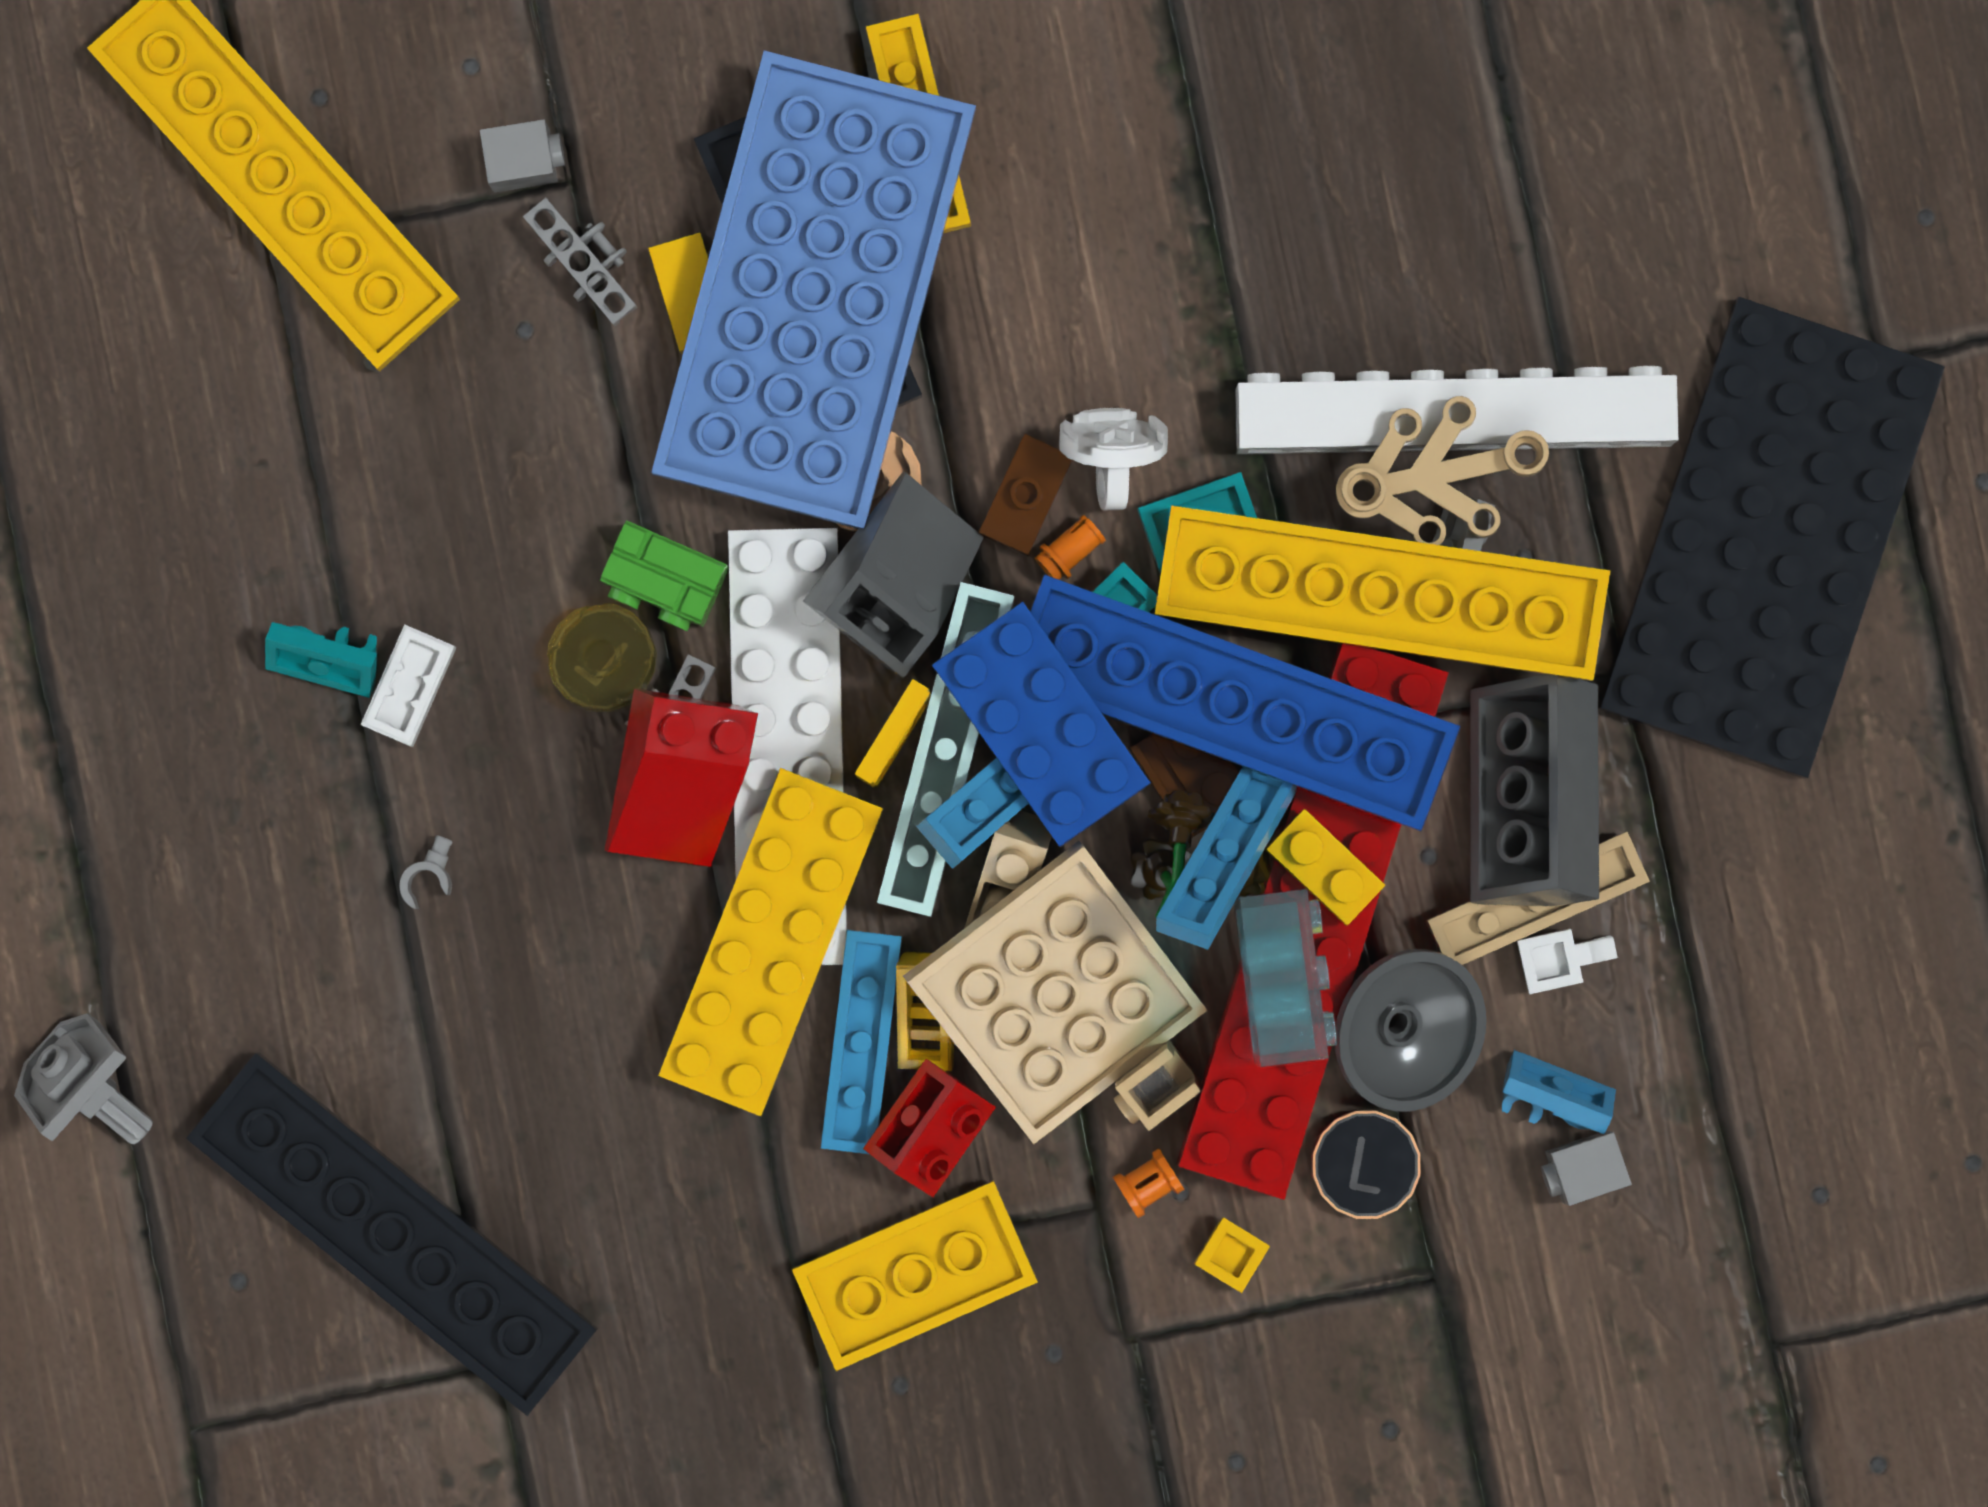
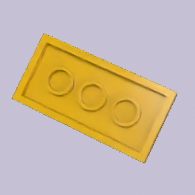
[792,1180,1038,1371]

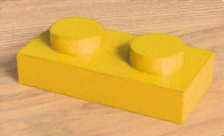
[1265,809,1385,926]

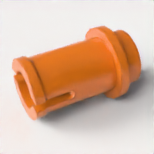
[1034,515,1106,580]

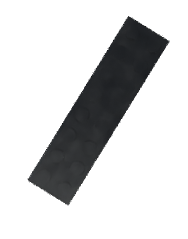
[186,1052,599,1416]

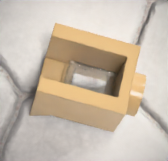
[1114,1040,1201,1131]

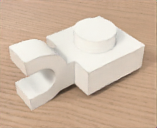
[1517,928,1618,994]

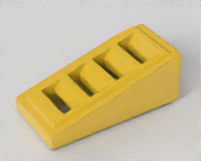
[896,952,954,1071]

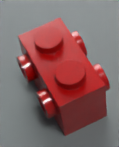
[863,1059,996,1197]

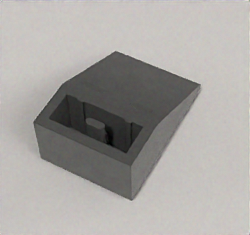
[803,471,984,678]

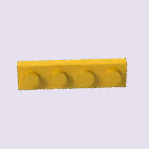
[866,14,971,233]

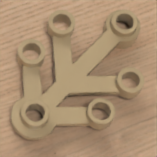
[1336,396,1549,545]

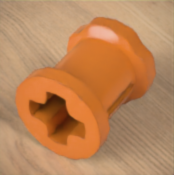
[1113,1148,1185,1218]

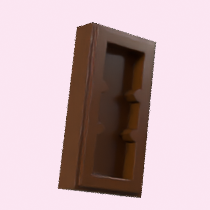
[979,434,1073,556]

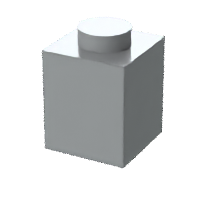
[480,119,565,193]
[1541,1130,1632,1206]

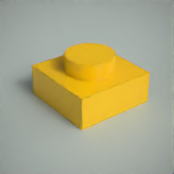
[1194,1216,1270,1293]

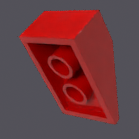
[605,688,758,867]

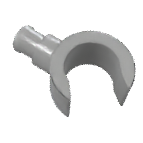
[399,835,453,909]

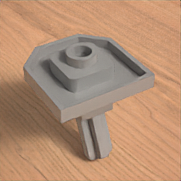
[14,1013,153,1145]

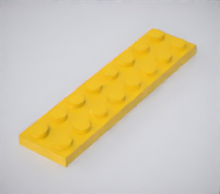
[87,0,460,372]
[1155,505,1610,681]

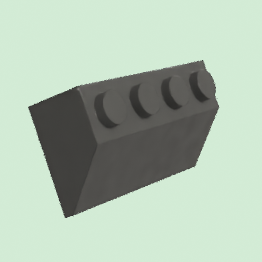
[1470,674,1599,906]

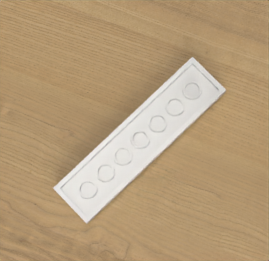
[728,528,847,965]

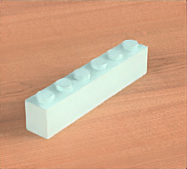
[877,582,1014,917]

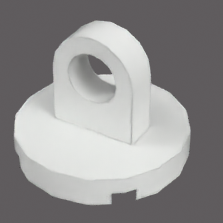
[1060,408,1168,511]

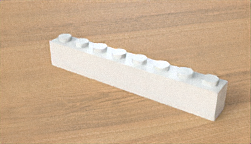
[1235,366,1678,454]

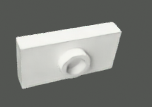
[361,624,457,747]

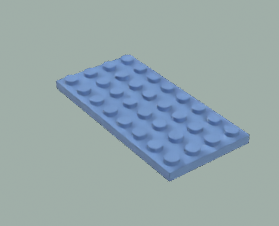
[651,51,976,529]

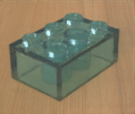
[1234,889,1337,1067]

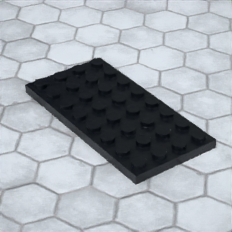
[1598,297,1945,779]

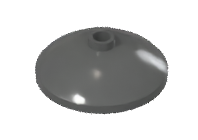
[1334,949,1486,1112]

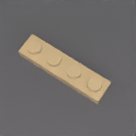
[1426,832,1650,965]

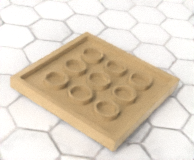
[903,841,1208,1144]

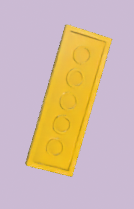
[658,768,883,1116]

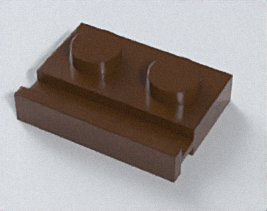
[1130,733,1239,838]

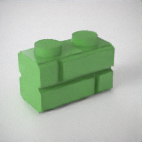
[600,520,729,632]

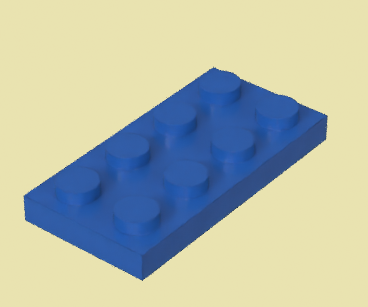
[932,602,1151,848]

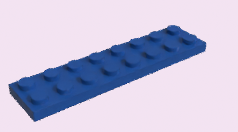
[1030,575,1460,832]

